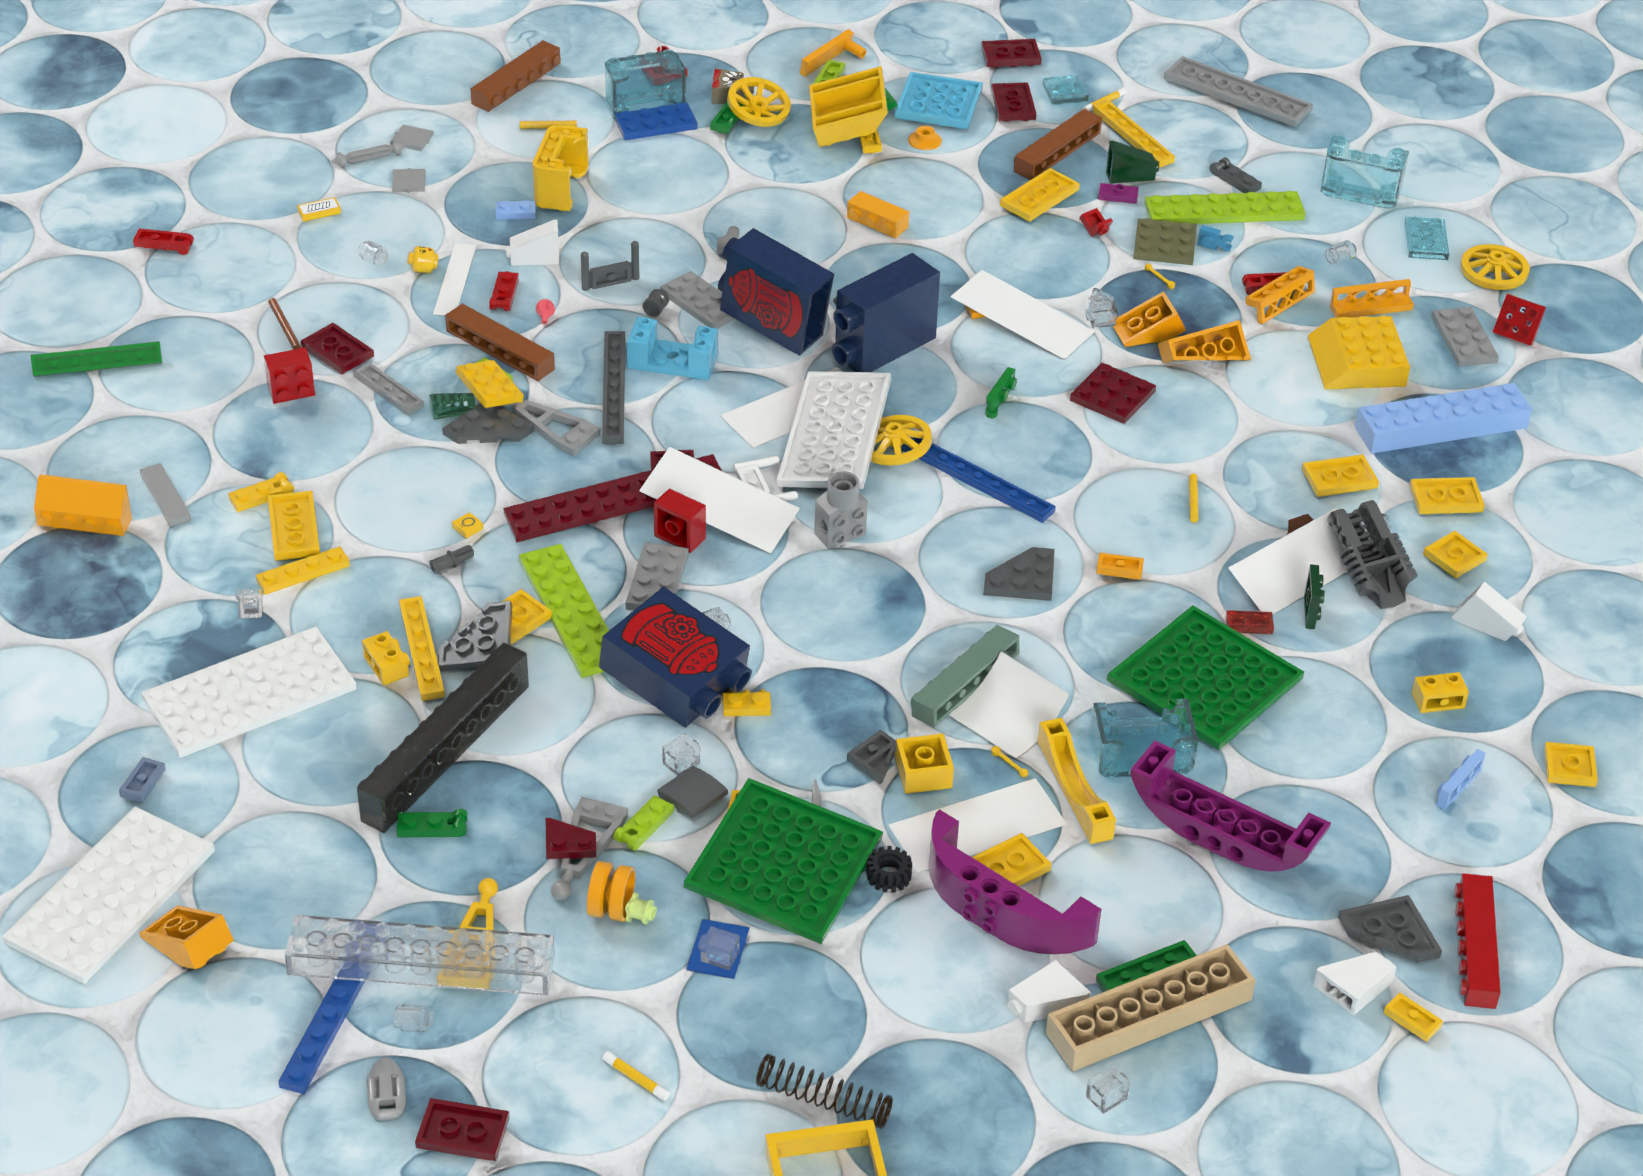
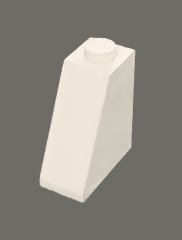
[506,220,559,266]
[1451,582,1527,641]
[1313,952,1396,1016]
[1007,960,1091,1023]

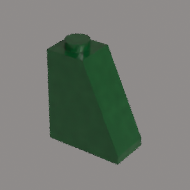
[1106,141,1159,184]

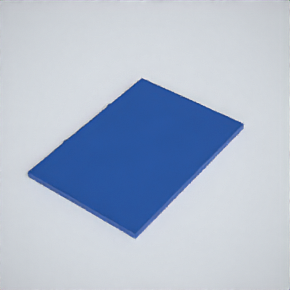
[687,919,750,979]

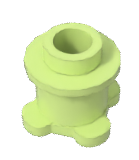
[625,892,657,925]

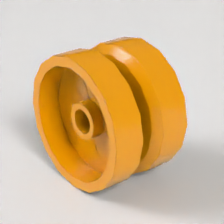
[587,861,636,922]

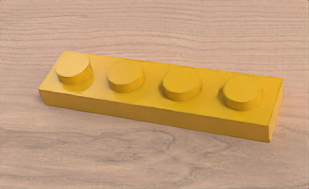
[255,546,350,595]

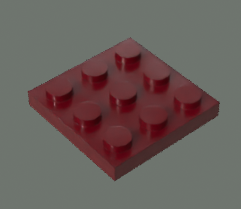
[1070,363,1156,424]

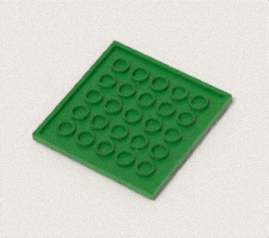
[1107,605,1304,750]
[683,778,883,944]

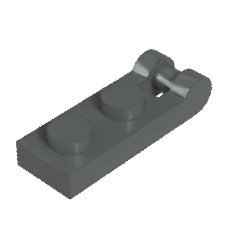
[1209,157,1262,193]

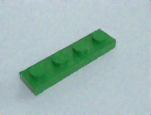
[1096,940,1197,992]

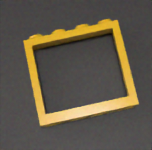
[765,1119,887,1176]

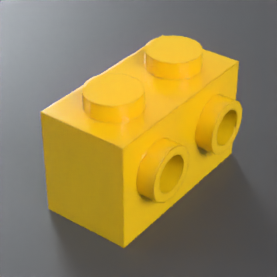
[362,631,410,686]
[1411,672,1469,713]

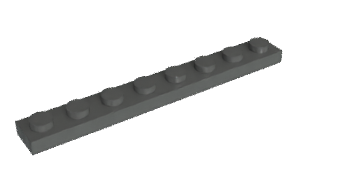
[602,331,625,445]

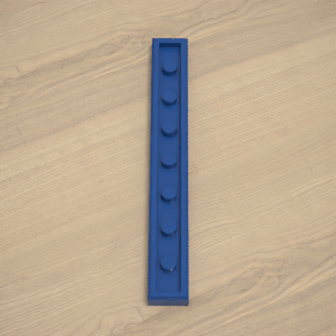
[902,437,1056,523]

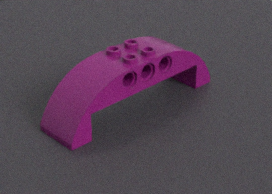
[1130,740,1331,872]
[929,809,1102,955]

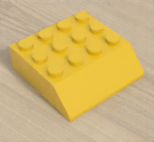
[809,66,888,147]
[1308,316,1410,389]

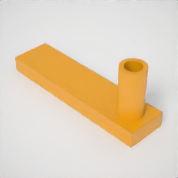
[800,29,867,77]

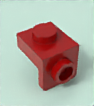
[1079,208,1113,237]

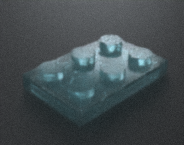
[1404,216,1449,260]

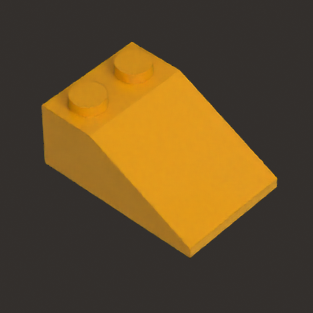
[1110,291,1186,347]
[139,905,234,969]

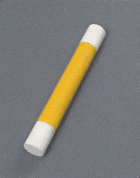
[1082,87,1127,111]
[602,1051,670,1101]

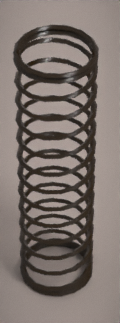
[756,1053,893,1129]

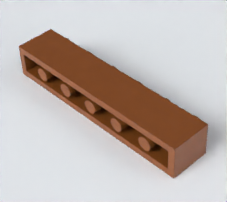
[470,40,561,112]
[1013,109,1102,180]
[445,303,555,381]

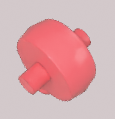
[536,299,555,324]

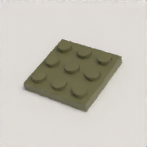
[1133,218,1197,265]

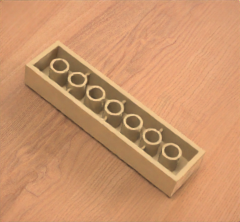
[1046,944,1256,1072]

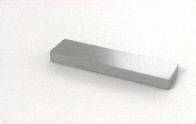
[353,363,424,416]
[139,463,191,527]

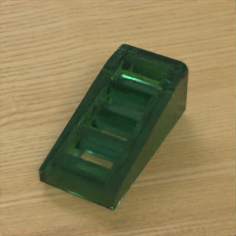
[429,393,475,420]

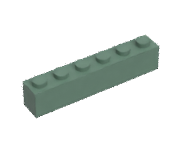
[911,625,1019,727]

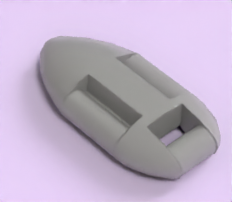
[367,1057,406,1121]

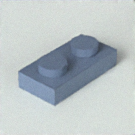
[119,757,166,803]

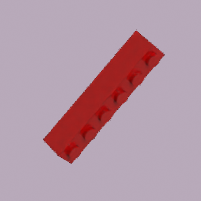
[1454,873,1501,1009]

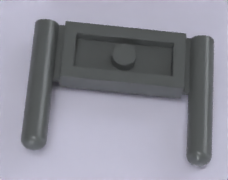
[581,241,640,291]

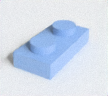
[496,200,536,220]

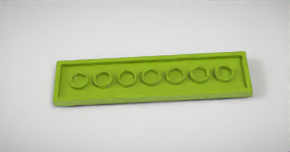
[1144,191,1306,224]
[519,544,609,678]

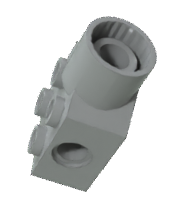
[814,471,868,549]

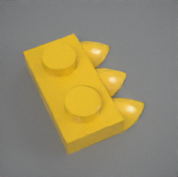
[723,688,771,716]

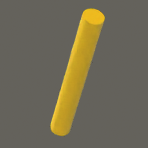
[519,120,577,129]
[1189,473,1199,523]

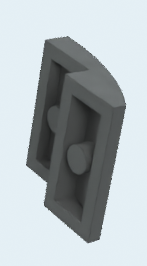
[657,766,729,818]

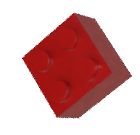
[264,347,315,404]
[654,488,706,553]

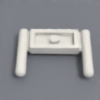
[733,456,798,501]

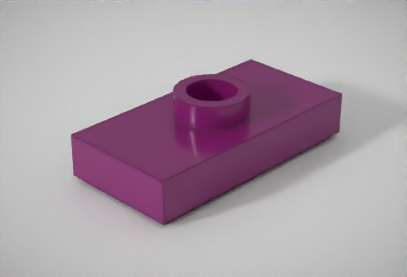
[1098,183,1139,204]

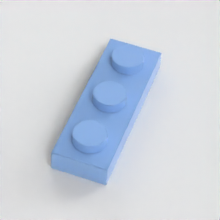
[1437,749,1486,810]

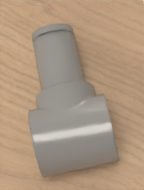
[717,226,739,255]

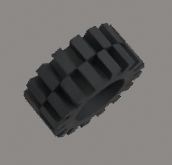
[867,846,912,893]

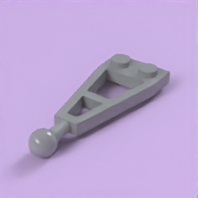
[501,399,601,456]
[551,797,628,900]

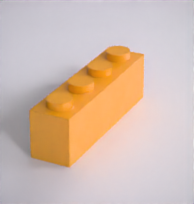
[1158,320,1251,364]

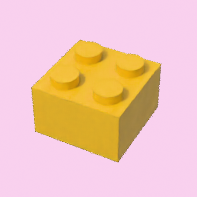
[895,733,954,794]

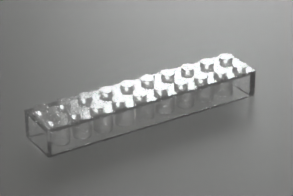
[285,915,555,996]

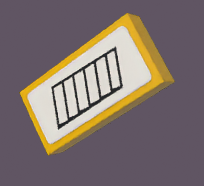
[297,197,341,222]

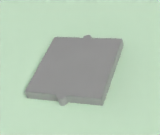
[390,125,434,151]
[392,168,425,193]

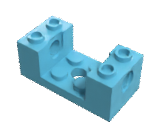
[627,317,718,380]

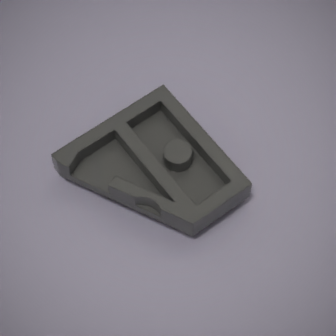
[847,730,896,784]

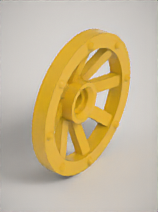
[727,77,791,127]
[1460,244,1530,290]
[871,415,932,466]

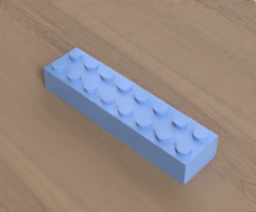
[1355,383,1532,454]

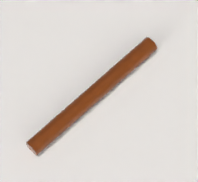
[268,298,301,350]

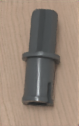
[429,545,474,574]

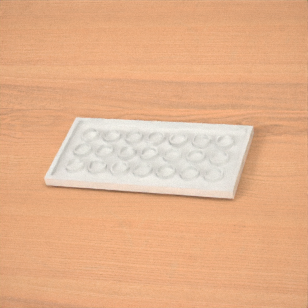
[777,371,891,489]
[141,627,357,758]
[2,807,215,984]

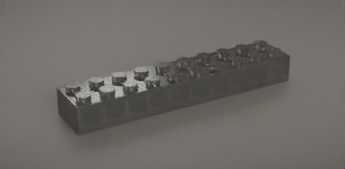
[357,642,529,833]

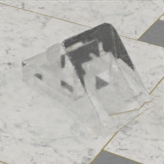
[235,589,264,618]

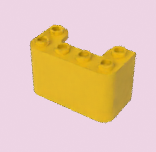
[532,125,589,211]

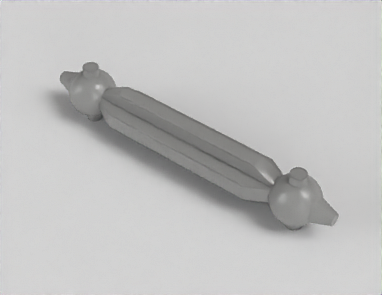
[331,140,406,168]

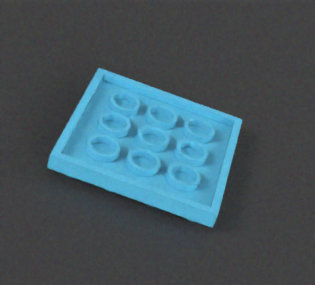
[895,72,983,129]

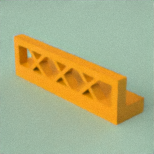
[1245,266,1315,324]
[1330,279,1414,318]

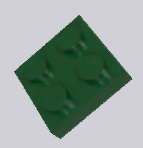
[1304,564,1325,629]

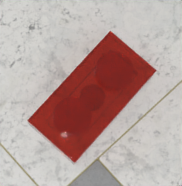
[1225,610,1274,634]

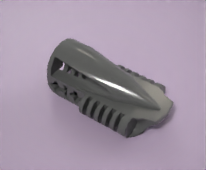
[1327,500,1418,609]

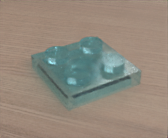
[1043,75,1089,105]

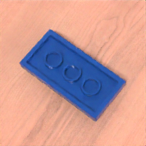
[615,102,698,140]

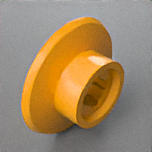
[908,126,942,150]

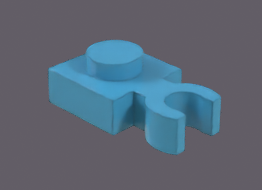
[1198,225,1234,251]

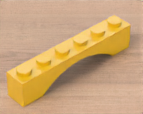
[1037,717,1116,844]

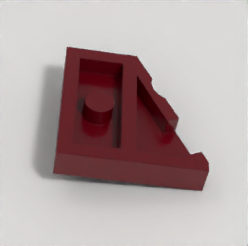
[545,818,597,859]

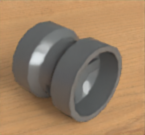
[642,289,669,317]

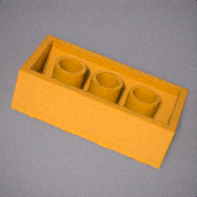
[34,474,132,536]

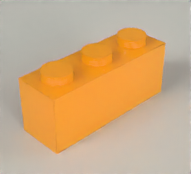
[847,191,910,239]

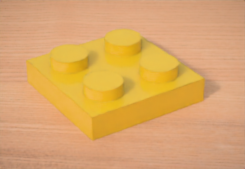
[1423,530,1488,578]
[1544,742,1598,787]

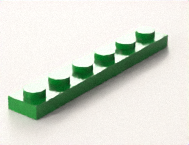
[30,341,162,377]

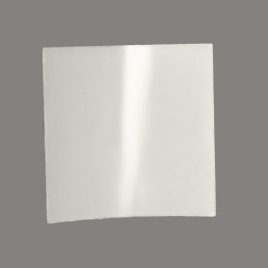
[949,652,1069,758]

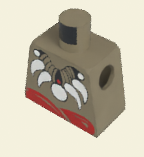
[712,69,754,104]

